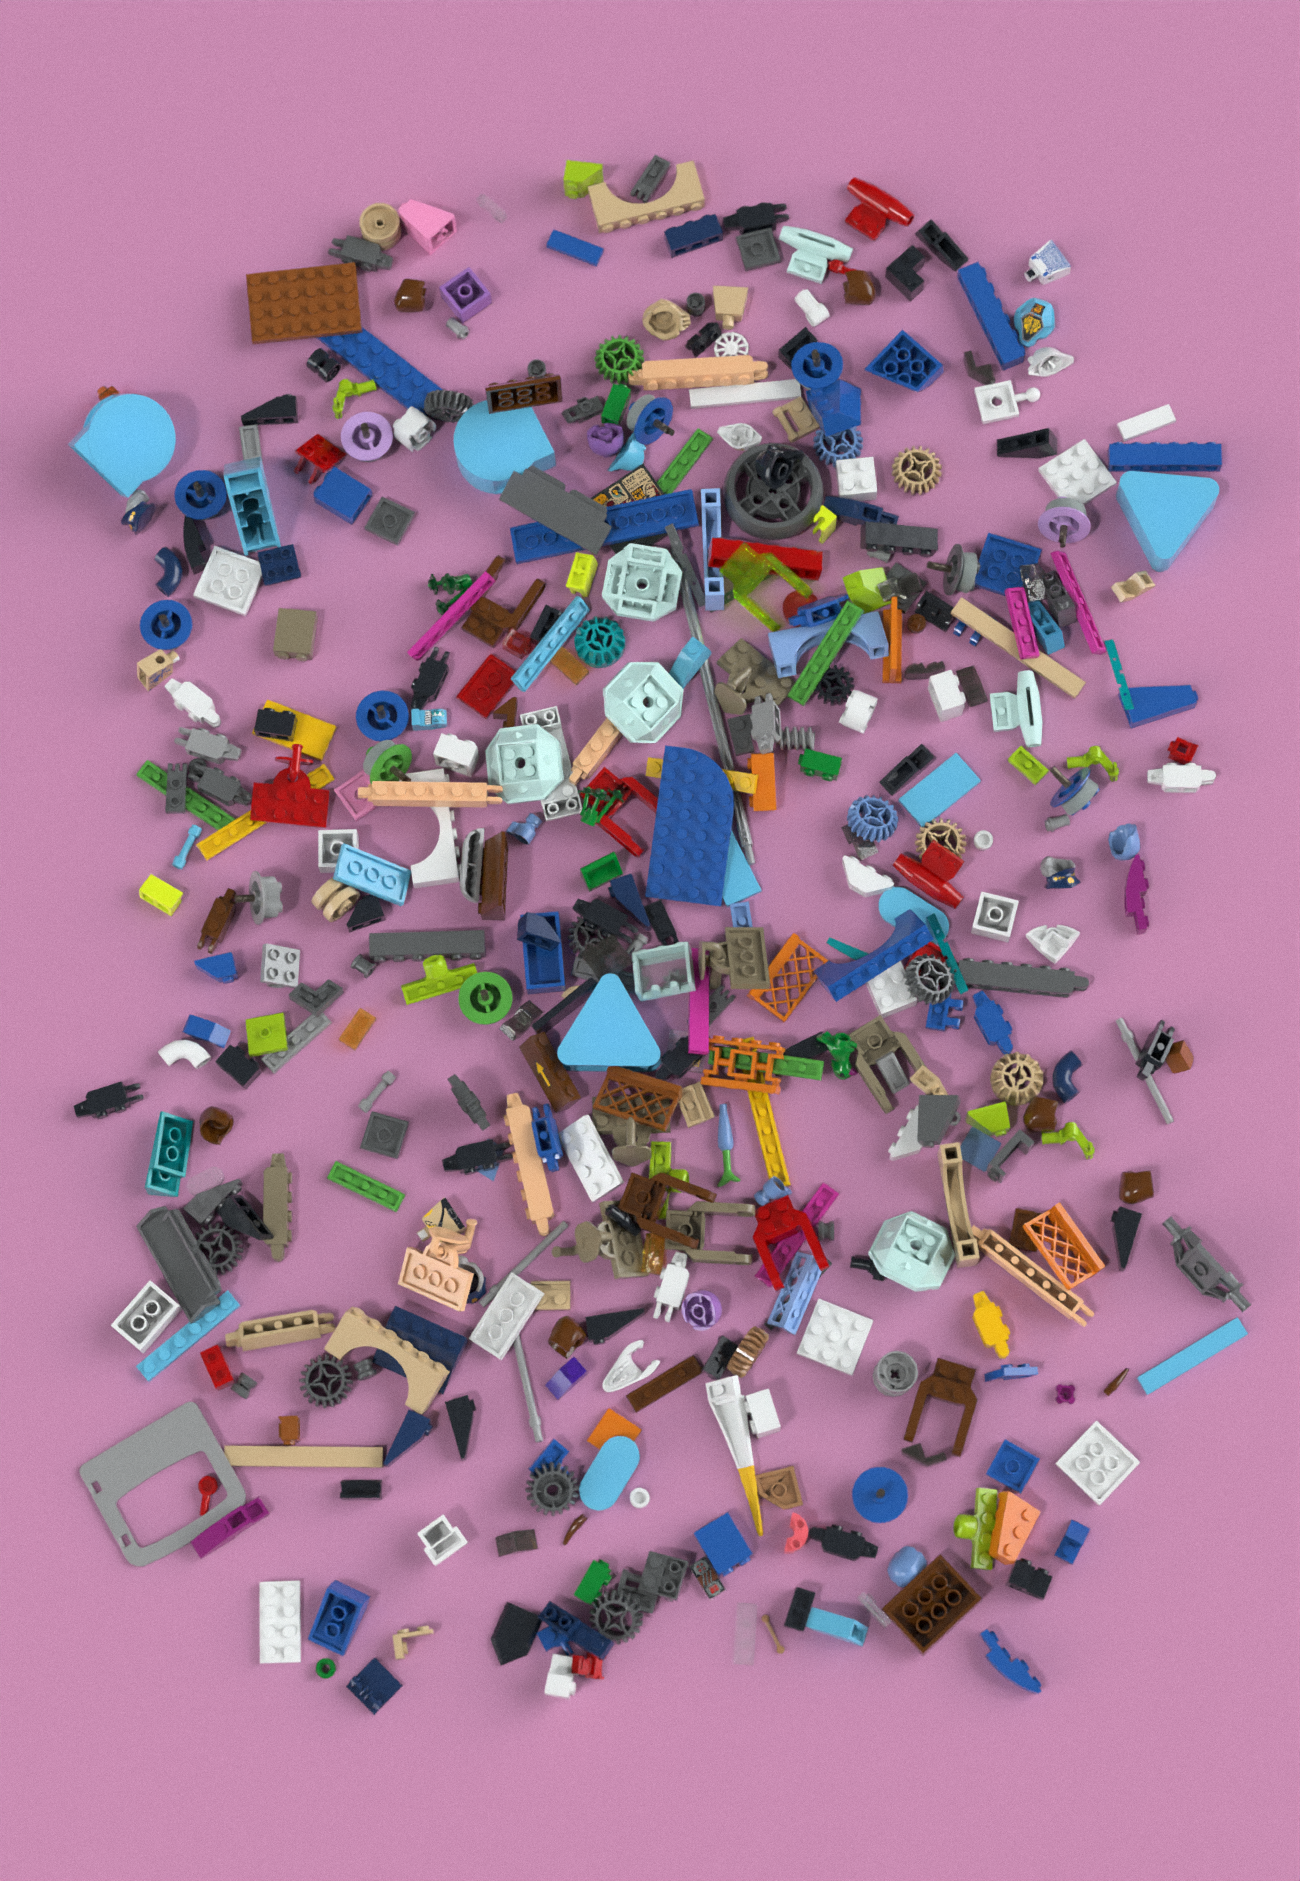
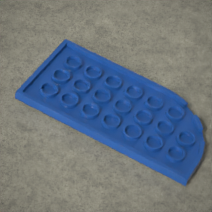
[645,745,734,907]

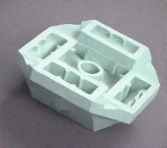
[602,543,682,622]
[603,662,683,743]
[485,724,564,804]
[868,1211,955,1292]

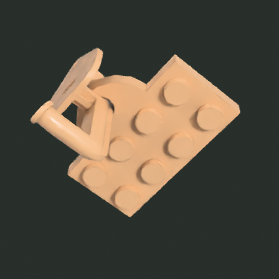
[398,1219,477,1312]

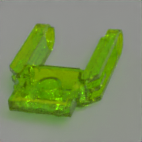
[719,542,813,632]

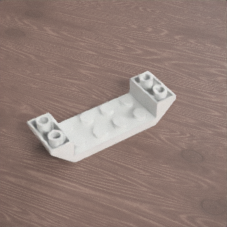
[520,706,582,822]

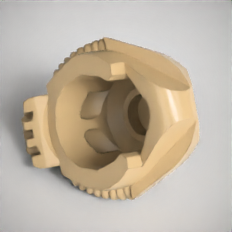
[642,298,691,341]

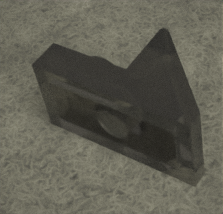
[1019,563,1048,603]

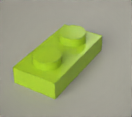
[1007,746,1049,786]

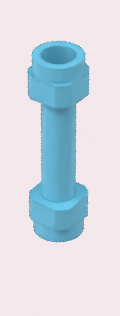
[172,824,202,870]

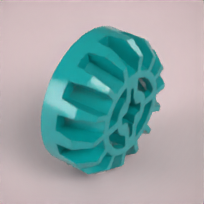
[574,616,625,668]

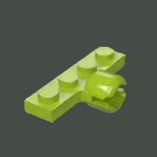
[401,955,477,1005]
[649,1141,689,1220]
[953,1488,997,1571]

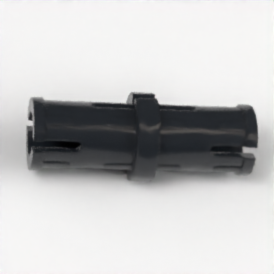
[605,1204,642,1236]

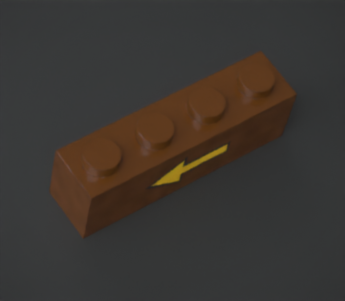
[519,1032,581,1113]

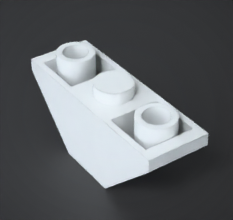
[842,855,894,898]
[888,1105,922,1161]

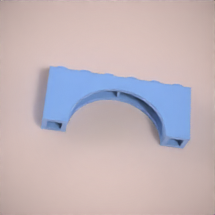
[701,488,724,611]
[768,611,889,678]

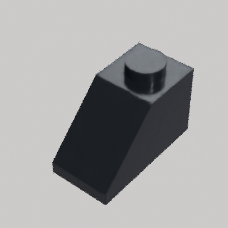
[346,894,385,933]

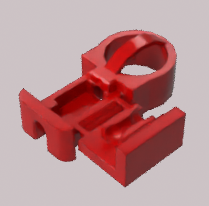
[571,1652,606,1680]

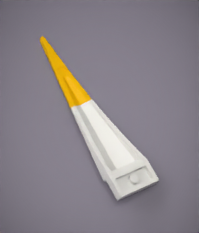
[705,1376,763,1536]

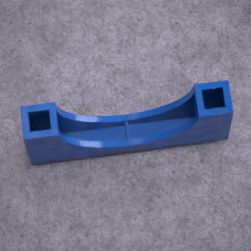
[813,909,934,1002]

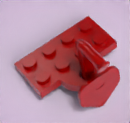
[250,744,330,828]

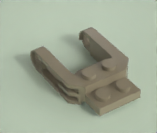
[849,1015,928,1114]
[664,1201,755,1265]

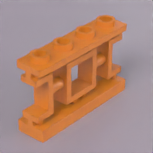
[700,1035,786,1095]

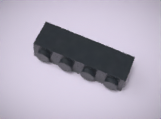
[860,521,938,557]

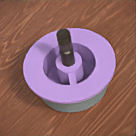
[341,412,393,462]
[1038,496,1091,548]

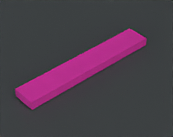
[1050,550,1106,655]
[407,571,496,661]
[688,948,709,1055]
[754,1182,839,1288]

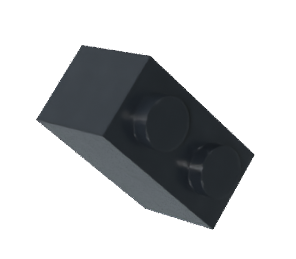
[254,708,297,742]
[215,1044,261,1089]

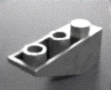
[1037,571,1077,628]
[184,1179,243,1227]

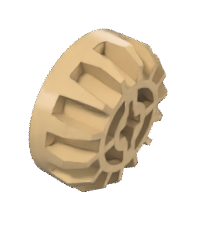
[990,1052,1043,1106]

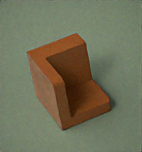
[1165,1040,1194,1074]

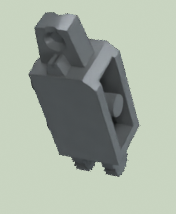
[328,235,393,272]
[188,763,252,807]

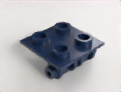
[257,544,301,586]
[346,1657,403,1715]

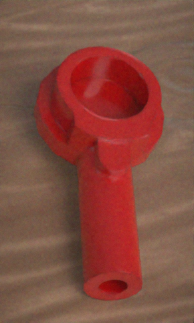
[828,259,856,275]
[198,1476,218,1516]

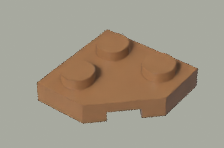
[755,1466,803,1510]

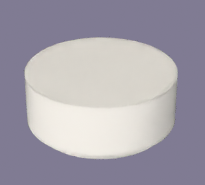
[974,830,993,850]
[630,1488,650,1508]

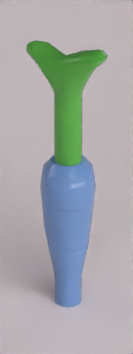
[717,1104,741,1187]

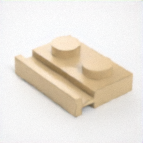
[678,1081,715,1128]
[531,1281,570,1311]

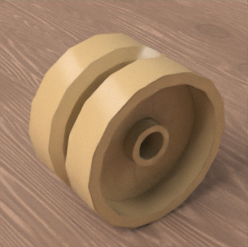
[360,203,401,250]
[311,877,360,922]

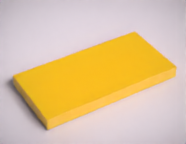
[252,699,337,761]

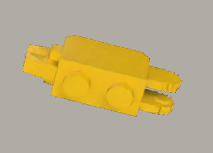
[972,1291,1010,1359]

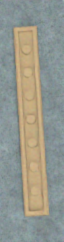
[950,597,1086,699]
[224,1446,383,1468]

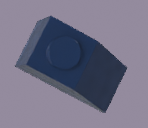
[517,912,560,951]

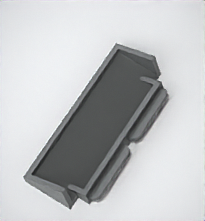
[499,466,612,555]
[136,1206,222,1324]

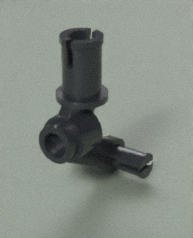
[850,1256,885,1281]

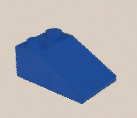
[308,1580,371,1656]

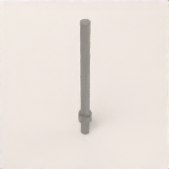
[1116,1018,1174,1125]
[479,1221,569,1307]
[513,1334,543,1443]

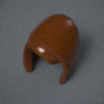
[843,270,876,305]
[394,279,426,313]
[1023,1097,1058,1132]
[199,1106,234,1145]
[1119,1171,1154,1204]
[548,1316,588,1359]

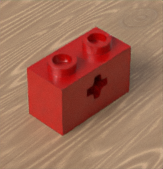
[199,1344,236,1391]

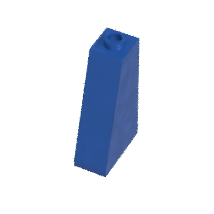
[1118,685,1198,729]

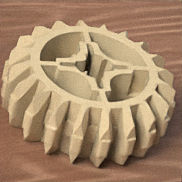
[892,445,942,495]
[915,818,967,859]

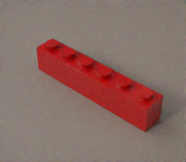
[708,537,823,581]

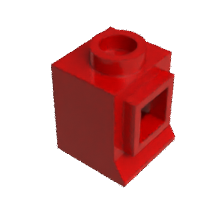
[1167,737,1199,765]

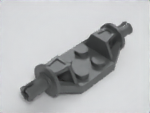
[1162,1216,1252,1313]

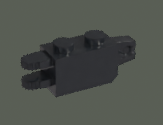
[723,202,789,235]
[411,647,450,710]
[573,898,638,944]
[74,1081,144,1119]
[442,1139,513,1175]

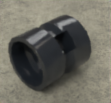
[306,348,341,383]

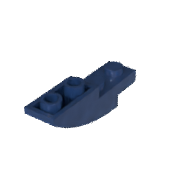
[823,496,899,526]
[538,1601,614,1660]

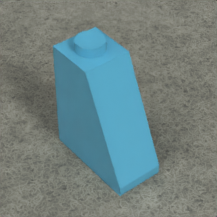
[806,1607,869,1647]

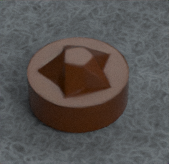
[907,614,926,634]

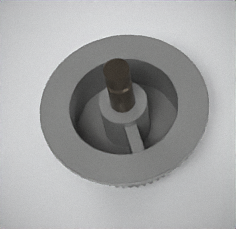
[234,871,283,925]

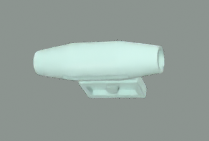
[779,226,853,284]
[990,670,1043,748]

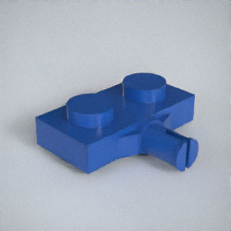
[528,1438,569,1475]
[537,1626,574,1656]

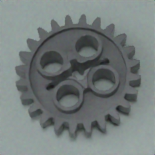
[447,1074,490,1131]

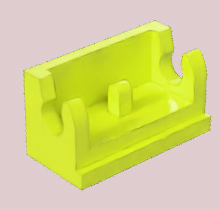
[813,505,837,544]
[566,552,598,597]
[139,874,183,917]

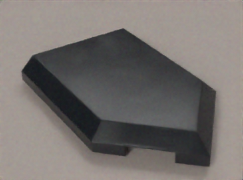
[491,1602,542,1666]

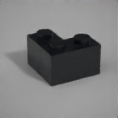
[885,245,925,302]
[1005,1558,1053,1600]

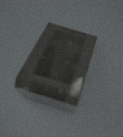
[495,1529,538,1557]

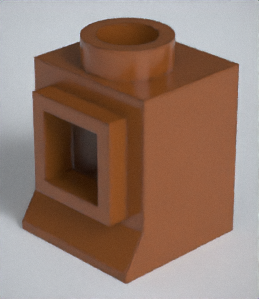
[278,1416,300,1446]

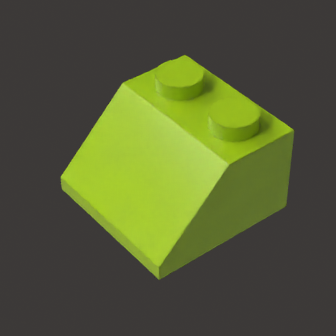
[563,160,604,199]

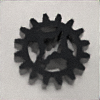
[814,665,854,706]

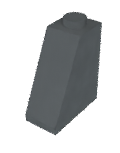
[917,1095,961,1148]

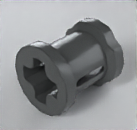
[351,954,376,979]

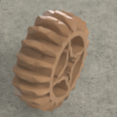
[728,1326,769,1378]

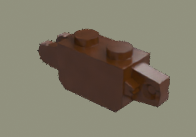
[197,888,236,954]

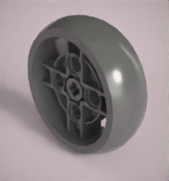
[723,443,823,541]

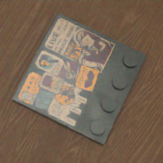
[591,464,668,555]

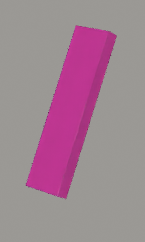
[1004,587,1040,660]

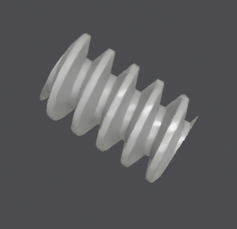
[776,726,815,751]

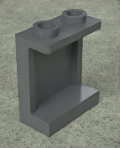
[986,1129,1034,1183]

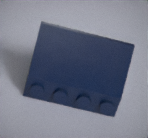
[372,1306,468,1394]

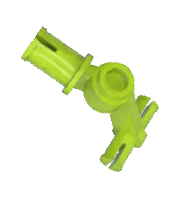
[332,379,376,419]
[1067,746,1119,782]
[1042,1122,1095,1160]

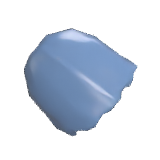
[1108,823,1140,861]
[887,1546,927,1587]

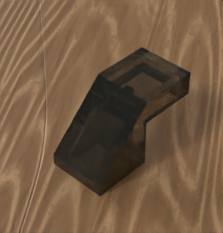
[963,351,995,385]
[877,572,924,602]
[499,1000,543,1041]
[901,1443,947,1468]

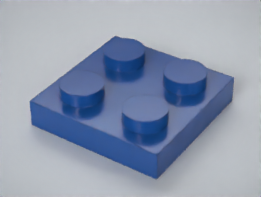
[985,1439,1040,1494]

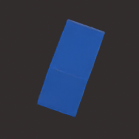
[182,1014,231,1048]

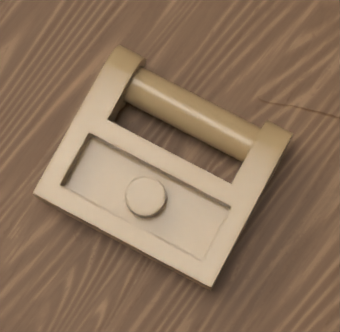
[772,396,819,443]

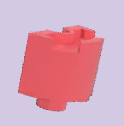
[784,1512,808,1554]

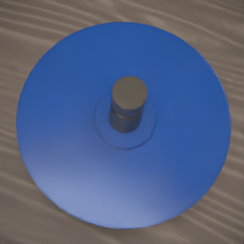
[852,1467,908,1523]

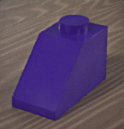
[545,1357,588,1400]

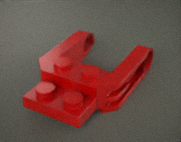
[580,767,658,858]
[752,1195,830,1291]

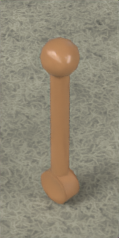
[762,1615,785,1654]

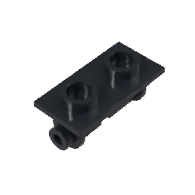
[685,322,722,358]

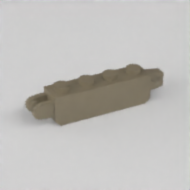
[263,1153,293,1262]

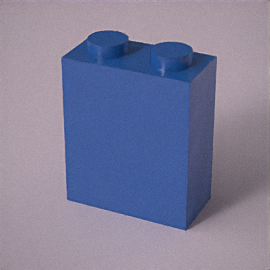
[313,467,373,525]
[694,1512,753,1577]

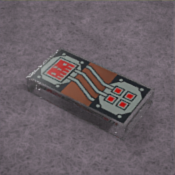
[688,1556,727,1601]

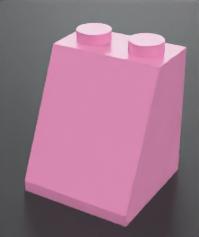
[398,199,457,255]

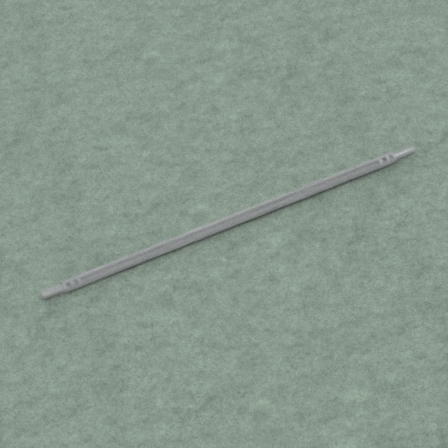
[669,539,756,865]

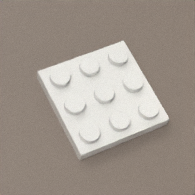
[1038,439,1117,505]
[193,546,263,616]
[797,1298,873,1376]
[1056,1420,1140,1506]

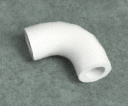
[157,1039,211,1069]

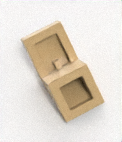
[1111,571,1155,602]

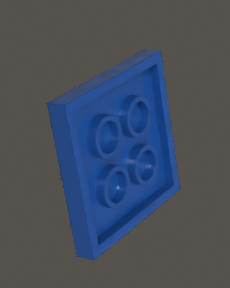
[975,533,1042,596]

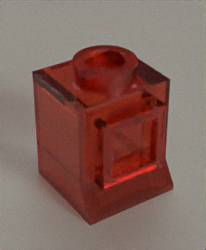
[502,628,532,660]

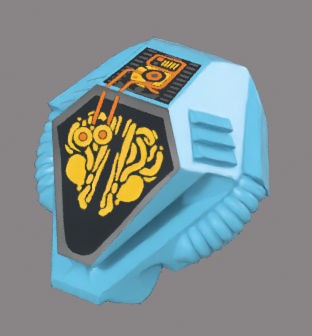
[1014,298,1055,347]

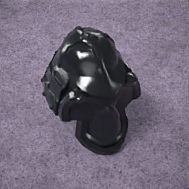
[755,444,805,489]

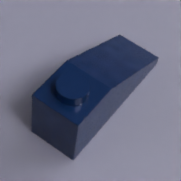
[608,873,651,931]
[383,1410,433,1467]

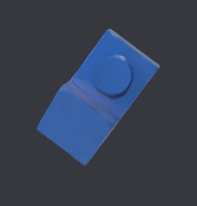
[1054,1520,1090,1565]

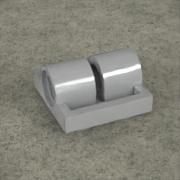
[260,943,300,988]

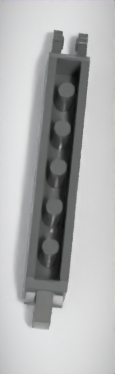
[946,958,1089,998]

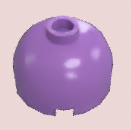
[587,423,624,458]
[682,1290,722,1331]

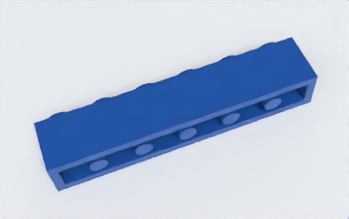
[957,262,1026,371]
[1108,442,1222,472]

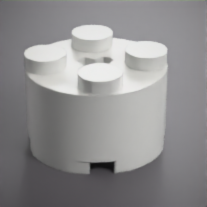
[393,407,436,452]
[839,690,878,734]

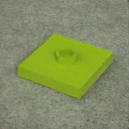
[245,1013,288,1057]

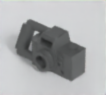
[562,396,604,424]

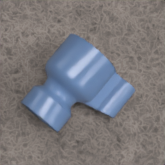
[506,813,542,845]
[754,1176,792,1206]

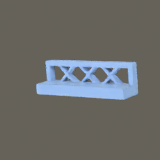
[767,1252,822,1335]

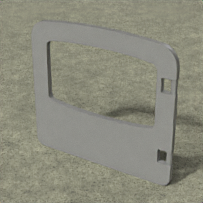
[79,1402,246,1567]

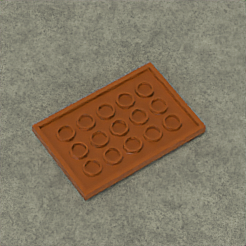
[246,262,362,344]

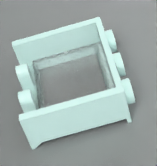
[632,942,696,1002]

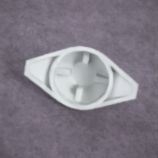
[1028,347,1074,377]
[717,423,762,451]

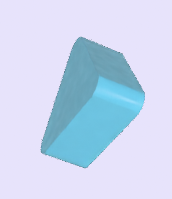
[223,456,281,556]
[1116,471,1219,572]
[557,974,661,1072]

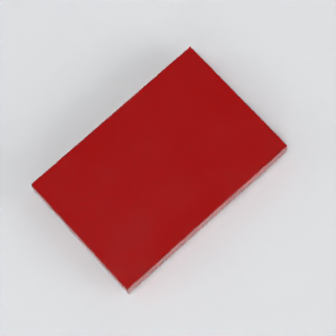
[456,653,516,720]

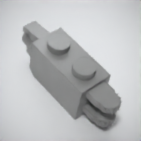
[750,693,781,754]
[174,727,242,764]

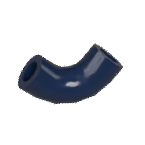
[154,547,183,597]
[1052,1050,1083,1104]

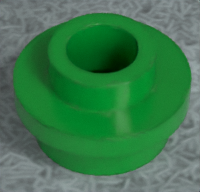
[316,1658,336,1679]

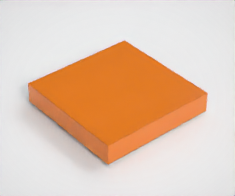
[587,1408,642,1450]

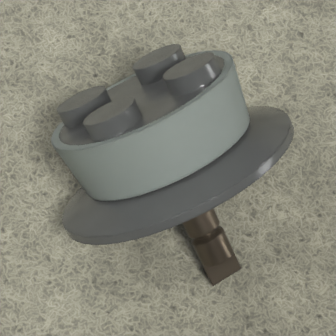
[927,544,980,596]

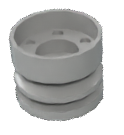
[872,1351,918,1397]

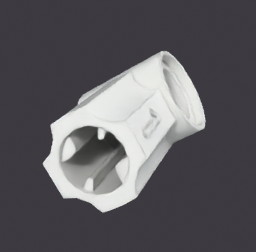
[795,289,830,327]

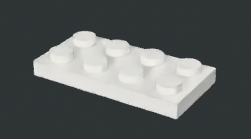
[559,1115,624,1202]
[468,1272,544,1360]
[259,1581,301,1664]

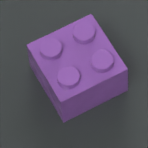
[439,267,492,323]

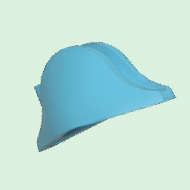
[607,432,646,472]

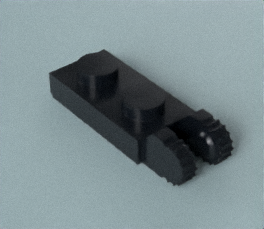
[644,899,679,946]

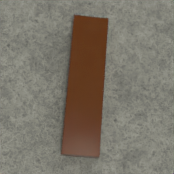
[626,1355,704,1413]

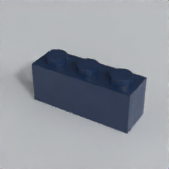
[664,214,723,258]

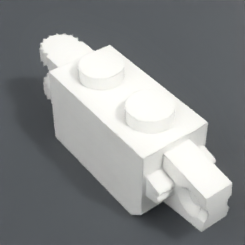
[653,1252,689,1322]

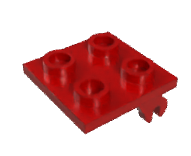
[294,433,346,485]

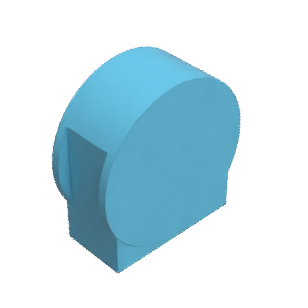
[68,393,176,498]
[454,400,556,494]

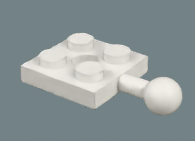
[974,380,1040,424]

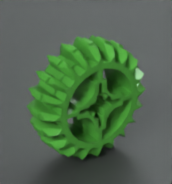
[594,334,644,384]

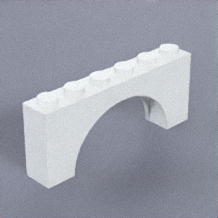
[399,768,461,889]

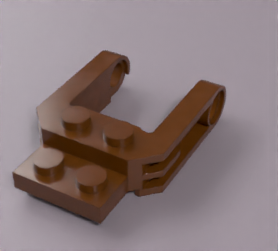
[461,555,546,648]
[618,1172,717,1249]
[903,1358,978,1458]

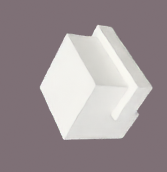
[417,1515,468,1567]

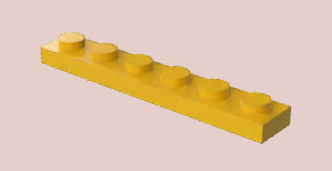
[645,757,758,794]

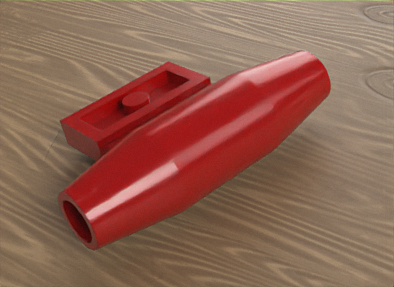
[844,177,915,242]
[892,840,965,909]

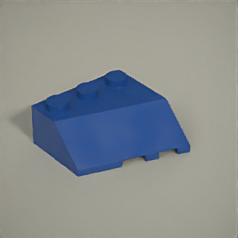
[864,329,944,393]
[805,380,861,437]

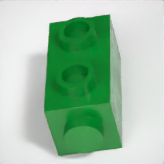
[601,383,631,425]
[798,748,842,782]
[574,1559,612,1606]

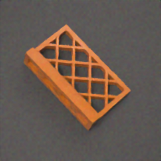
[882,597,902,683]
[746,933,828,1022]
[1022,1202,1106,1291]

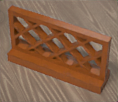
[593,1066,683,1132]

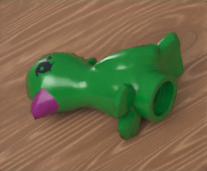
[816,1031,858,1080]

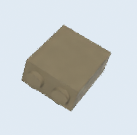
[273,608,318,661]

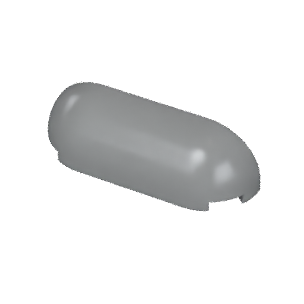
[460,828,485,903]

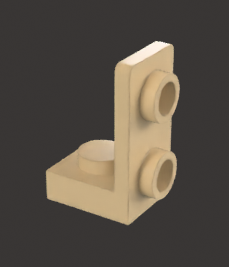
[910,1065,948,1095]
[393,1626,434,1660]

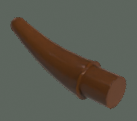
[1103,1368,1129,1397]
[563,1514,587,1545]

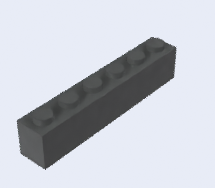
[369,930,486,963]

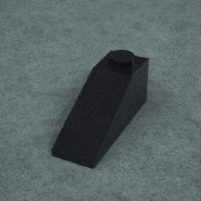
[241,394,298,426]
[997,428,1057,459]
[217,1195,274,1240]
[1110,1206,1142,1272]
[585,1308,645,1345]
[445,1395,476,1461]

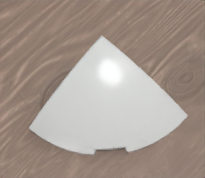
[1026,925,1080,964]

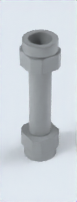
[358,1070,396,1113]

